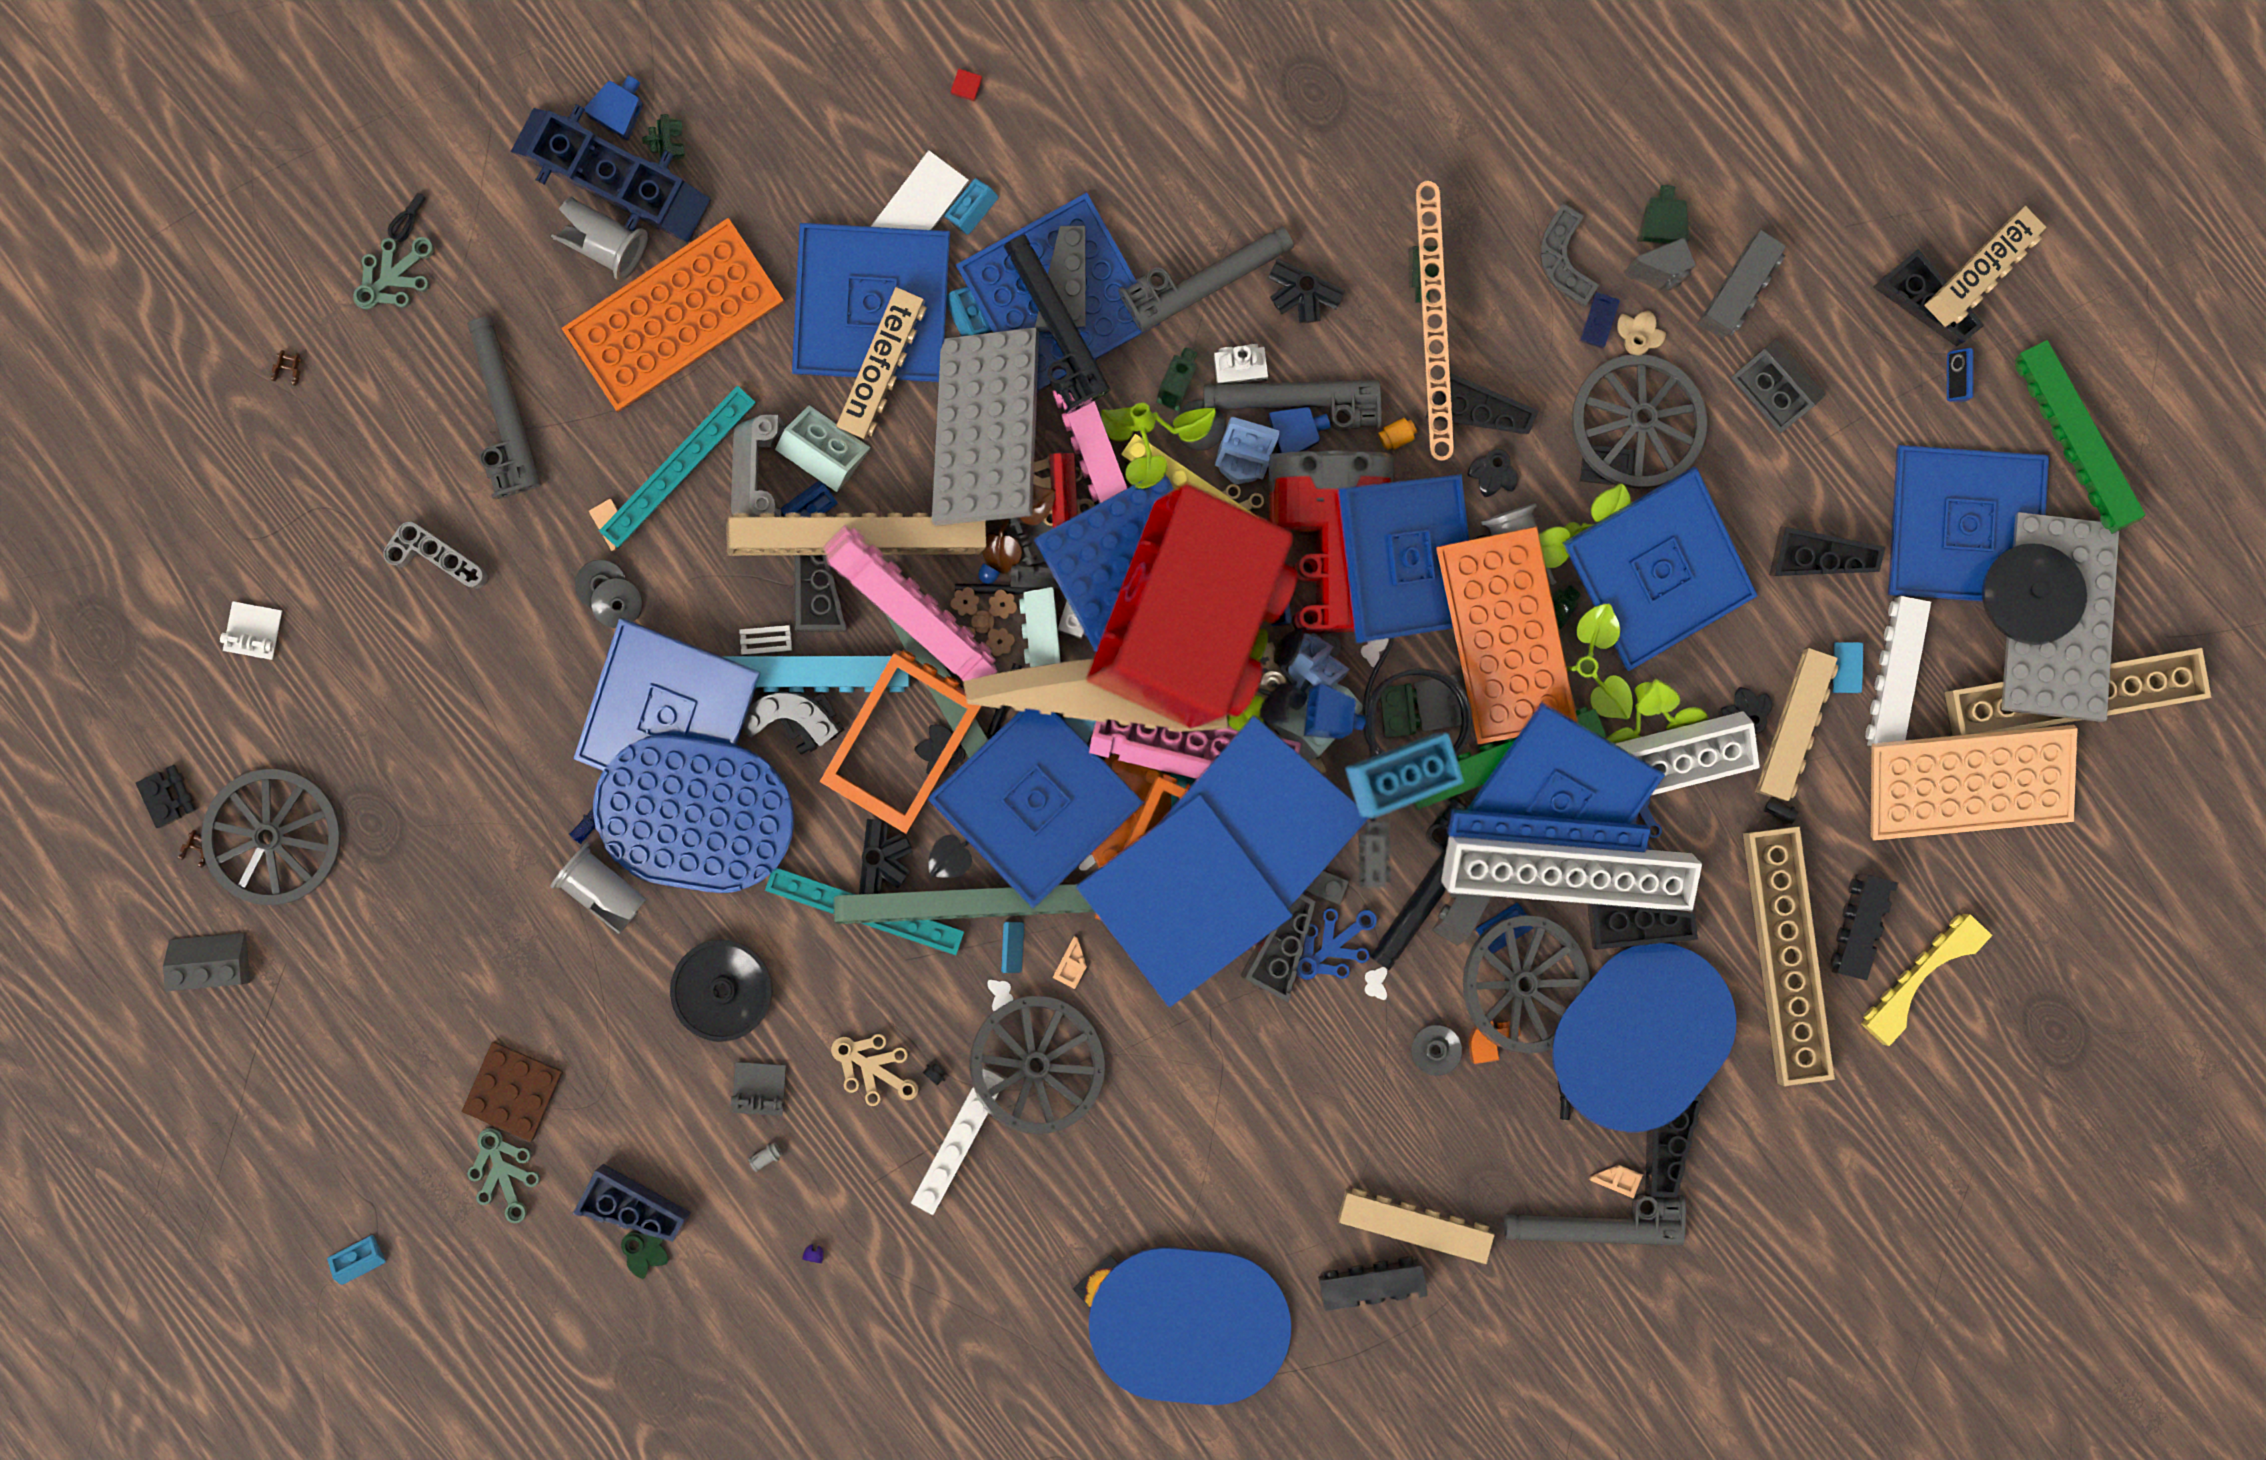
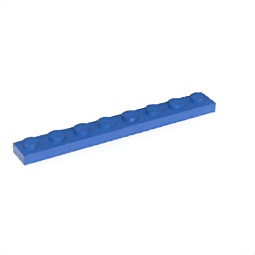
[1448,809,1650,853]

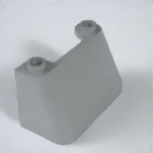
[731,415,785,517]

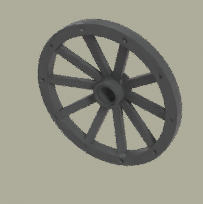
[1571,355,1707,489]
[201,769,341,905]
[1463,915,1590,1053]
[970,996,1105,1134]

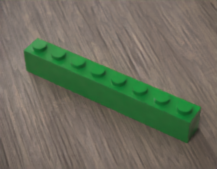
[2015,340,2146,534]
[1413,706,1606,810]

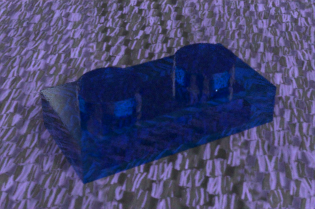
[1579,292,1620,349]

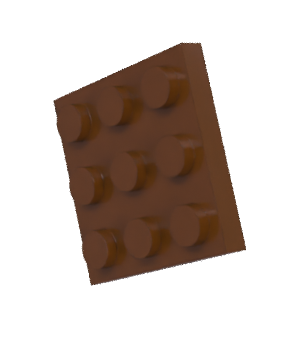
[461,1042,563,1142]

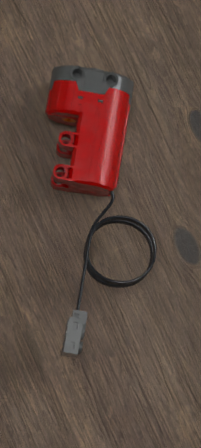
[1269,450,1472,888]

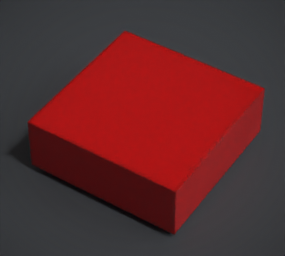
[950,68,983,102]

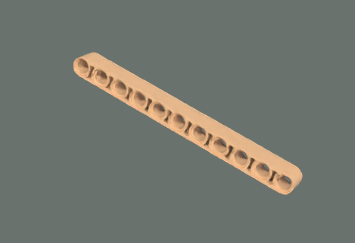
[1416,181,1454,461]

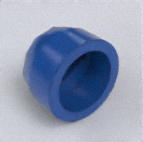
[978,563,1000,584]

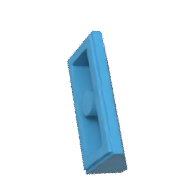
[944,178,998,235]
[947,287,992,337]
[1833,642,1863,694]
[1001,921,1024,973]
[327,1235,386,1285]

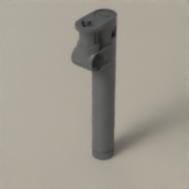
[1118,226,1294,332]
[467,317,541,499]
[1203,380,1382,431]
[1504,1193,1686,1246]

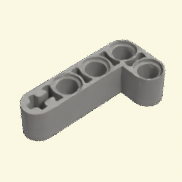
[383,522,488,589]

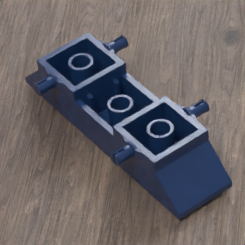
[511,104,711,243]

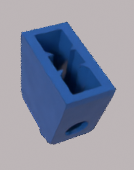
[584,75,643,141]
[1268,407,1331,453]
[1304,683,1366,739]

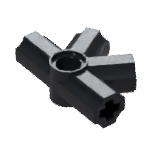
[1268,258,1345,323]
[859,819,913,895]

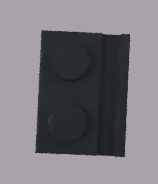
[1580,445,1635,486]

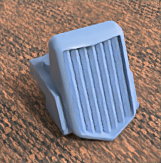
[1215,417,1279,484]
[1288,632,1350,691]

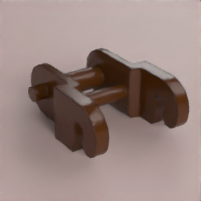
[271,350,301,386]
[178,830,206,868]

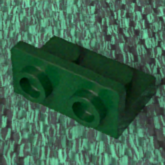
[1380,683,1420,738]

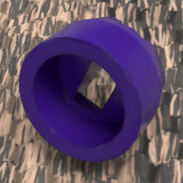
[802,1244,824,1264]

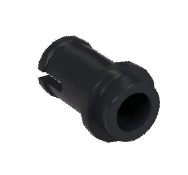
[1764,797,1798,825]

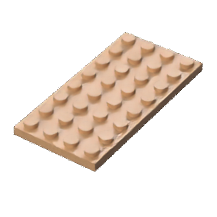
[1871,725,2077,840]

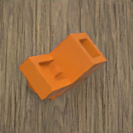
[1468,1020,1521,1064]

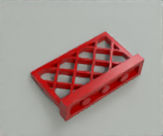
[1049,453,1078,528]

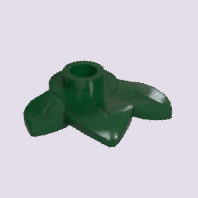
[621,1232,668,1279]

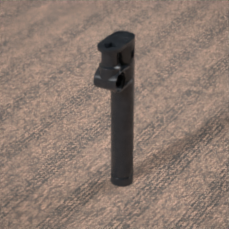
[1004,235,1111,414]
[1369,798,1467,971]

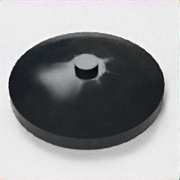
[1982,543,2087,645]
[670,940,773,1042]

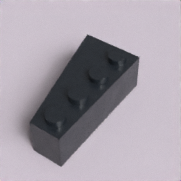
[1587,903,1698,950]
[1645,1094,1705,1198]

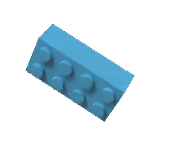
[1346,733,1463,817]

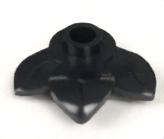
[1468,448,1517,497]
[1721,687,1772,734]
[914,725,964,774]

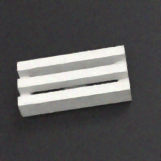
[739,625,792,655]

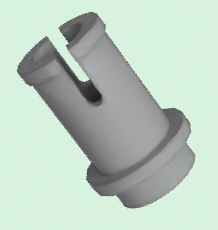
[748,1143,782,1172]

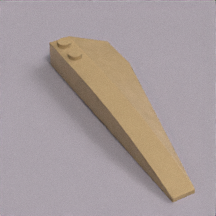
[964,659,1228,732]

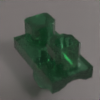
[642,114,685,160]
[1552,585,1581,629]

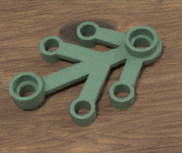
[353,237,434,309]
[467,1128,541,1223]

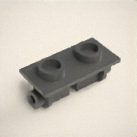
[1011,563,1061,590]

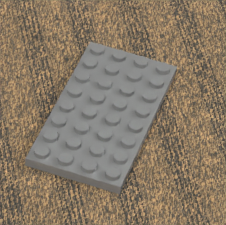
[932,328,1039,526]
[2001,512,2119,722]

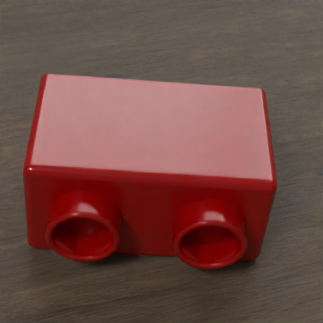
[1086,483,1298,728]

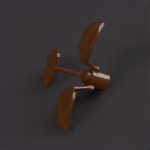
[982,484,1056,574]

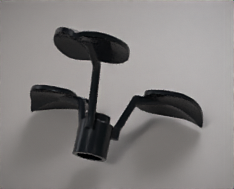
[1257,627,1308,723]
[929,835,972,878]

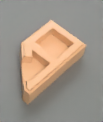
[589,499,618,552]
[1053,936,1087,989]
[1589,1164,1643,1198]

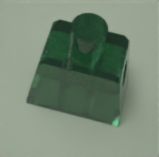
[1637,185,1689,244]
[1408,246,1438,303]
[1156,348,1197,412]

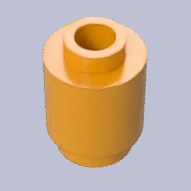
[1378,417,1417,451]

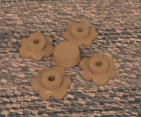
[950,587,1017,656]

